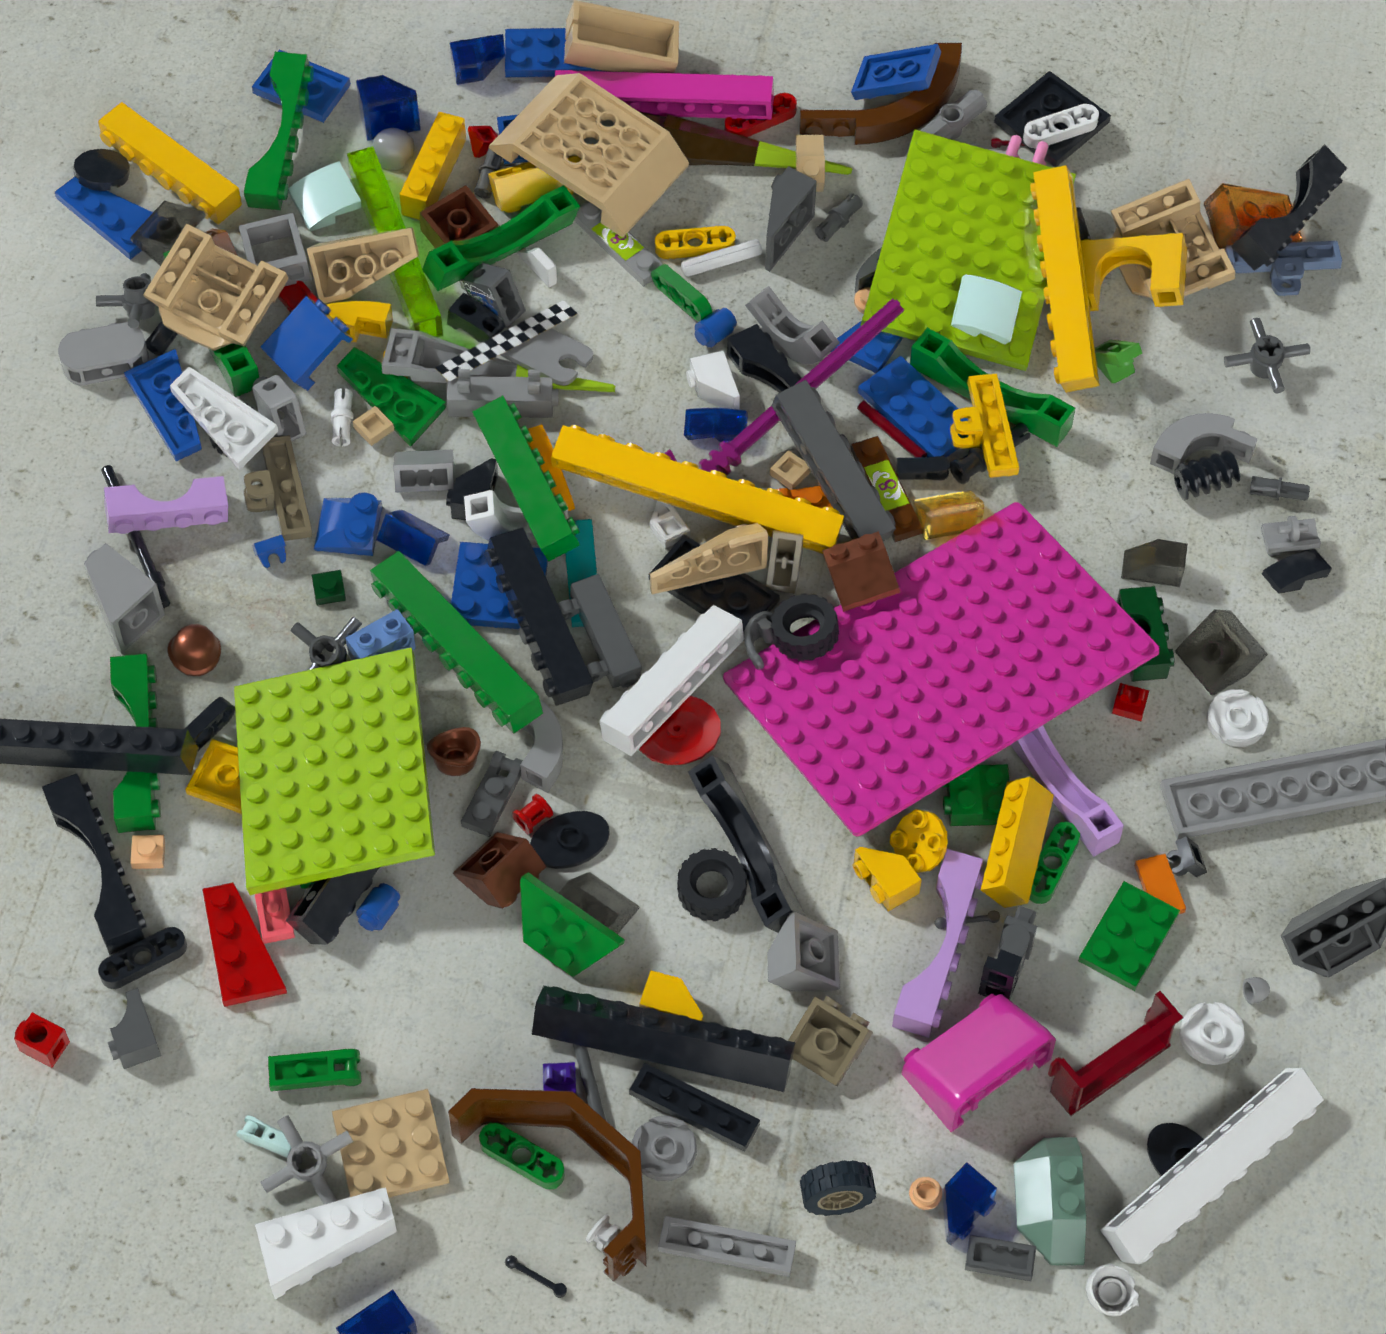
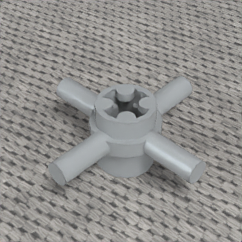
[261,1115,354,1205]

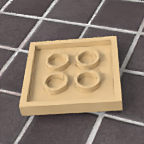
[332,1089,449,1198]

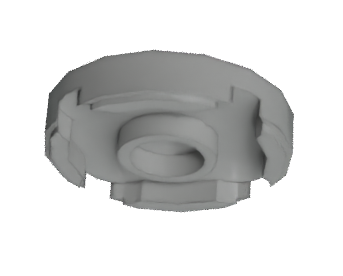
[632,1116,697,1181]

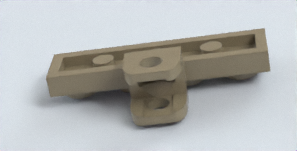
[244,435,312,541]

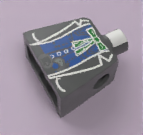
[460,263,526,328]

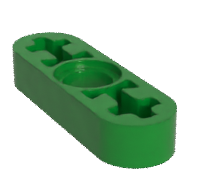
[651,264,712,322]
[1029,822,1080,904]
[479,1123,565,1189]

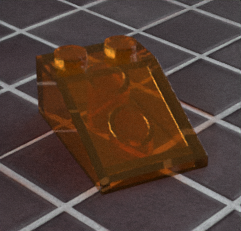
[1203,183,1303,250]

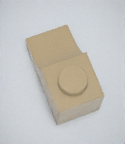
[796,135,825,192]

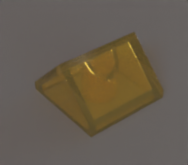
[913,490,984,540]

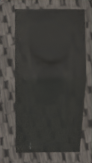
[1121,539,1188,587]

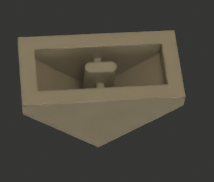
[766,530,803,594]

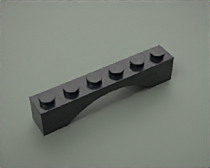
[1231,144,1347,271]
[727,324,850,446]
[688,755,806,933]
[42,773,147,955]

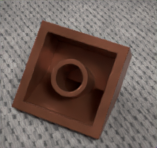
[420,185,498,248]
[822,531,901,612]
[453,832,546,909]

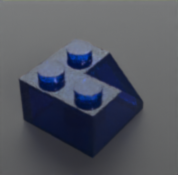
[356,75,421,141]

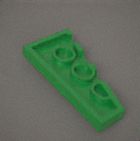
[337,347,446,447]

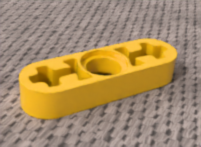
[655,226,736,259]

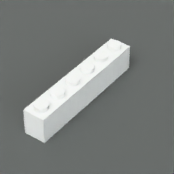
[599,605,744,756]

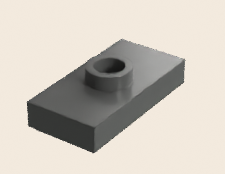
[965,1235,1036,1282]

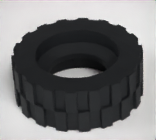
[771,593,839,661]
[677,848,747,922]

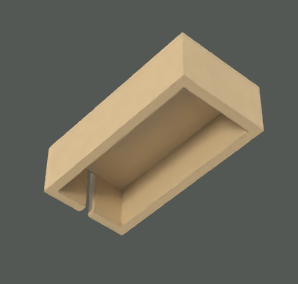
[564,0,679,73]

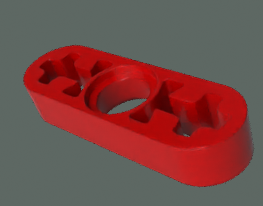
[724,93,797,137]

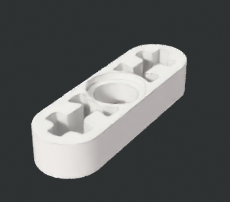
[1023,104,1099,149]

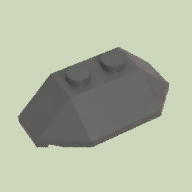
[1281,878,1386,978]

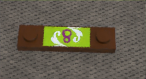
[851,436,923,542]

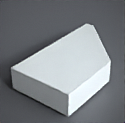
[518,247,557,288]
[650,500,690,549]

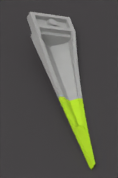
[382,328,615,392]

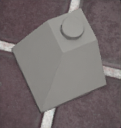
[767,912,840,991]

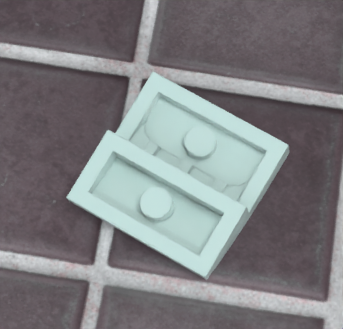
[288,161,361,232]
[951,274,1022,345]

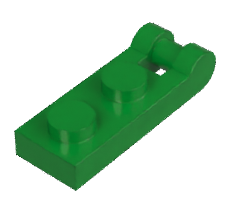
[268,1049,362,1092]

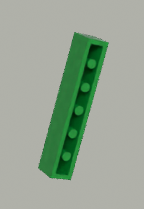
[472,395,580,562]

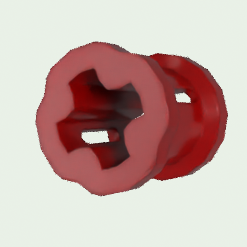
[512,794,554,834]

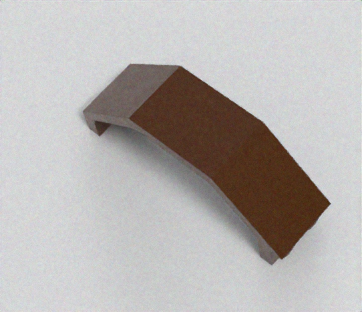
[448,1088,646,1282]

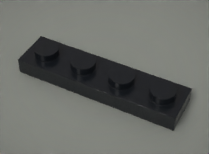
[629,1063,760,1152]

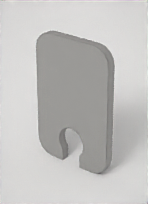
[501,320,593,386]

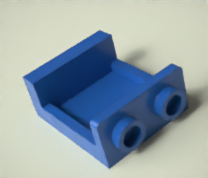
[260,296,353,391]

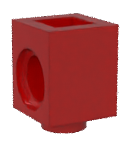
[14,1012,70,1068]

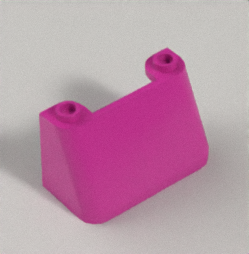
[902,994,1056,1132]

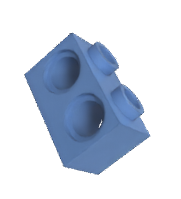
[346,609,416,660]

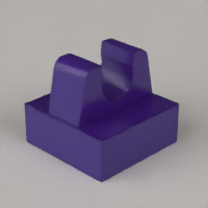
[543,1062,576,1094]

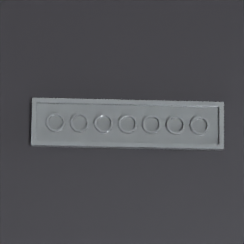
[1160,739,1386,840]

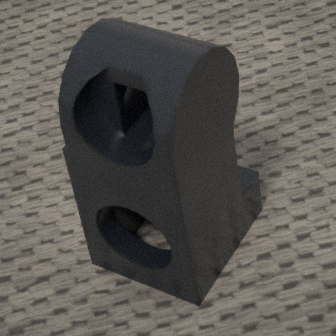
[447,292,505,343]

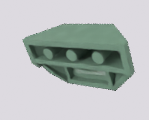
[1013,1137,1086,1265]

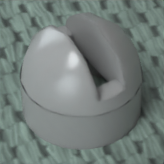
[1243,977,1270,1004]

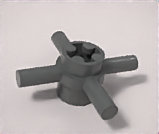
[96,273,157,329]
[1224,318,1310,394]
[291,616,362,670]

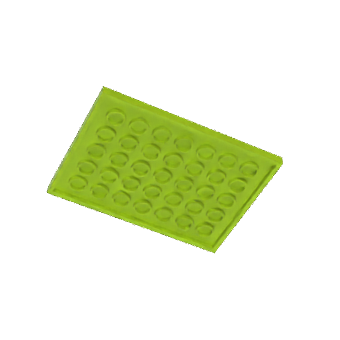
[861,129,1076,371]
[234,647,435,895]

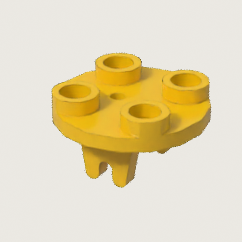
[890,809,948,873]

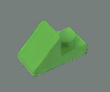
[1095,339,1143,383]

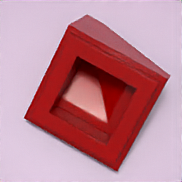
[468,126,498,158]

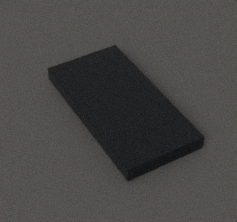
[648,534,780,641]

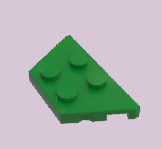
[520,872,625,977]

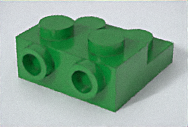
[942,764,1010,826]

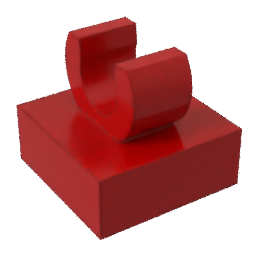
[1112,683,1150,722]

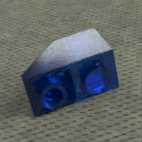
[449,34,505,85]
[943,1162,997,1245]

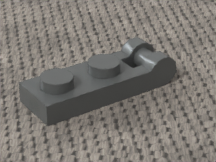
[461,751,523,837]

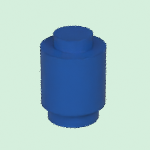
[694,308,737,348]
[356,883,400,931]

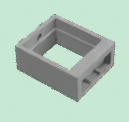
[239,213,311,286]

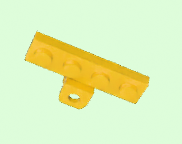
[950,373,1019,478]

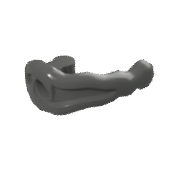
[744,611,774,670]

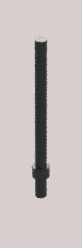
[101,465,171,608]

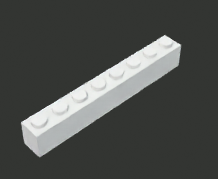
[1100,1068,1324,1264]

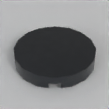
[73,149,130,191]

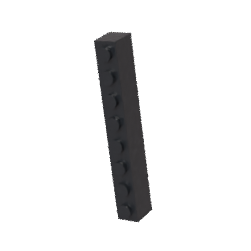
[0,719,198,775]
[532,985,795,1092]

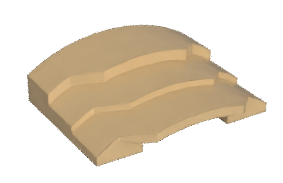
[1111,179,1235,302]
[143,224,288,351]

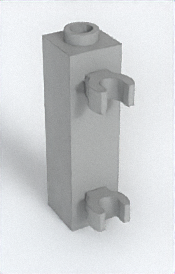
[447,369,559,418]

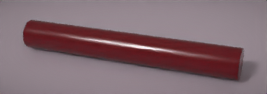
[857,400,927,458]

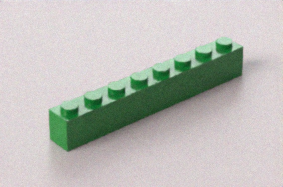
[370,551,543,734]

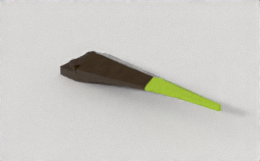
[640,111,852,175]

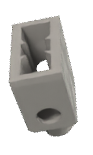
[252,375,306,441]

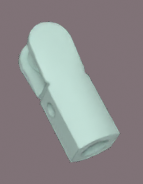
[236,1115,292,1158]

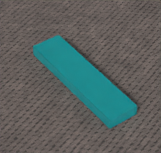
[565,519,597,628]

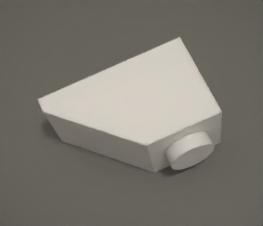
[686,351,740,414]

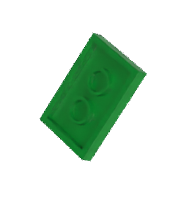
[1078,881,1180,991]

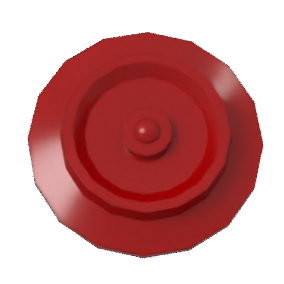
[639,696,721,765]

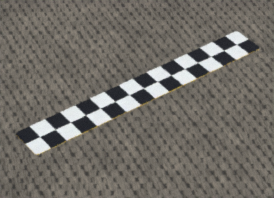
[435,301,577,381]

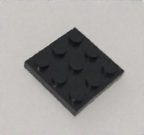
[994,71,1111,167]

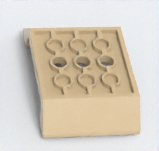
[489,73,689,238]

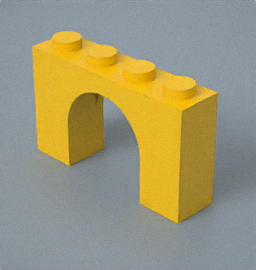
[1081,233,1187,311]

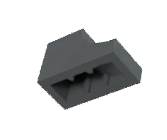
[108,988,161,1069]

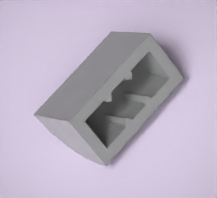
[393,450,454,493]

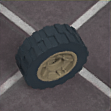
[800,1160,876,1216]

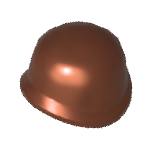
[167,624,221,676]
[427,727,481,776]

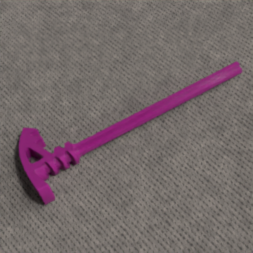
[664,298,904,475]

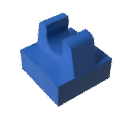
[252,535,286,568]

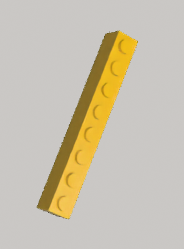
[1030,165,1100,393]

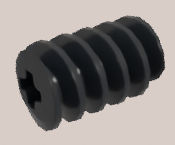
[1174,450,1240,501]

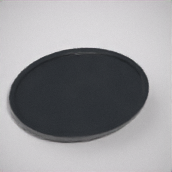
[530,811,610,869]
[1147,1123,1204,1176]

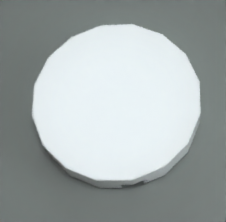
[1207,689,1269,747]
[1180,1002,1245,1065]

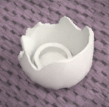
[1085,1264,1139,1316]

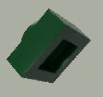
[311,570,346,606]

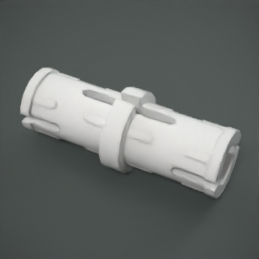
[331,388,354,447]

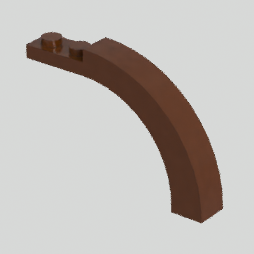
[800,43,962,145]

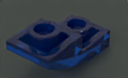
[684,408,748,442]

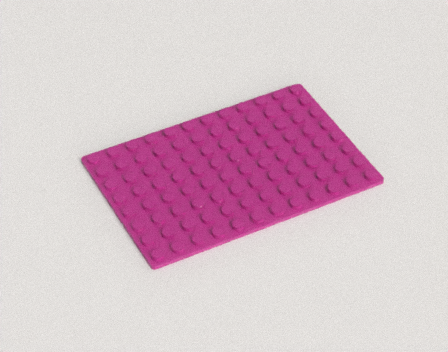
[723,502,1159,837]

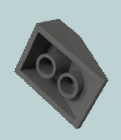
[765,166,817,272]

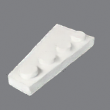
[170,367,278,470]

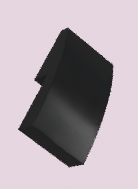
[1262,549,1332,594]

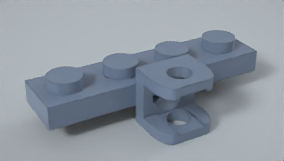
[1225,241,1342,296]

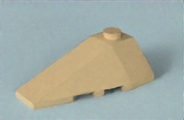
[307,227,419,303]
[650,523,768,595]

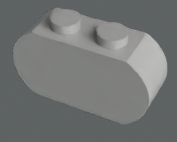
[58,322,149,386]

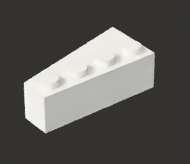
[255,1187,397,1299]

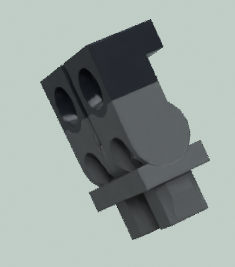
[978,906,1038,1000]

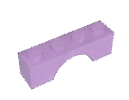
[104,476,228,534]

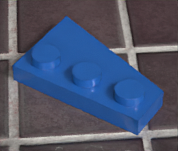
[830,321,904,373]

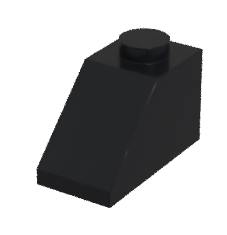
[446,458,498,521]

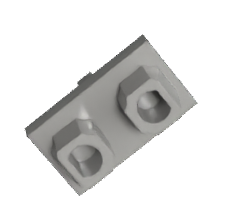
[1261,516,1321,556]

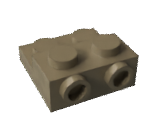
[788,996,873,1087]

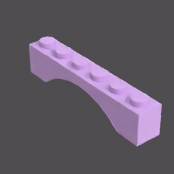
[1011,725,1124,857]
[892,849,984,1038]

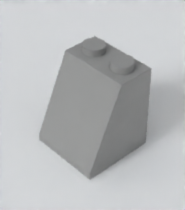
[84,543,165,654]

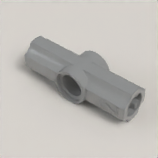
[920,89,987,140]

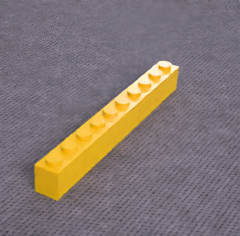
[551,425,844,554]

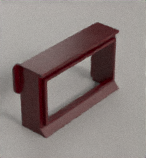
[1048,991,1184,1117]

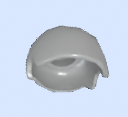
[372,128,414,170]

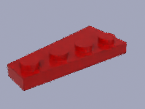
[202,882,287,1007]

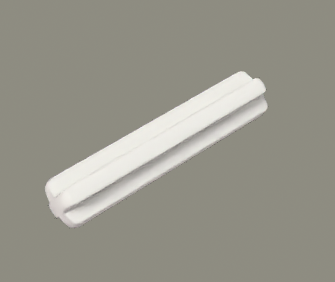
[681,239,762,277]

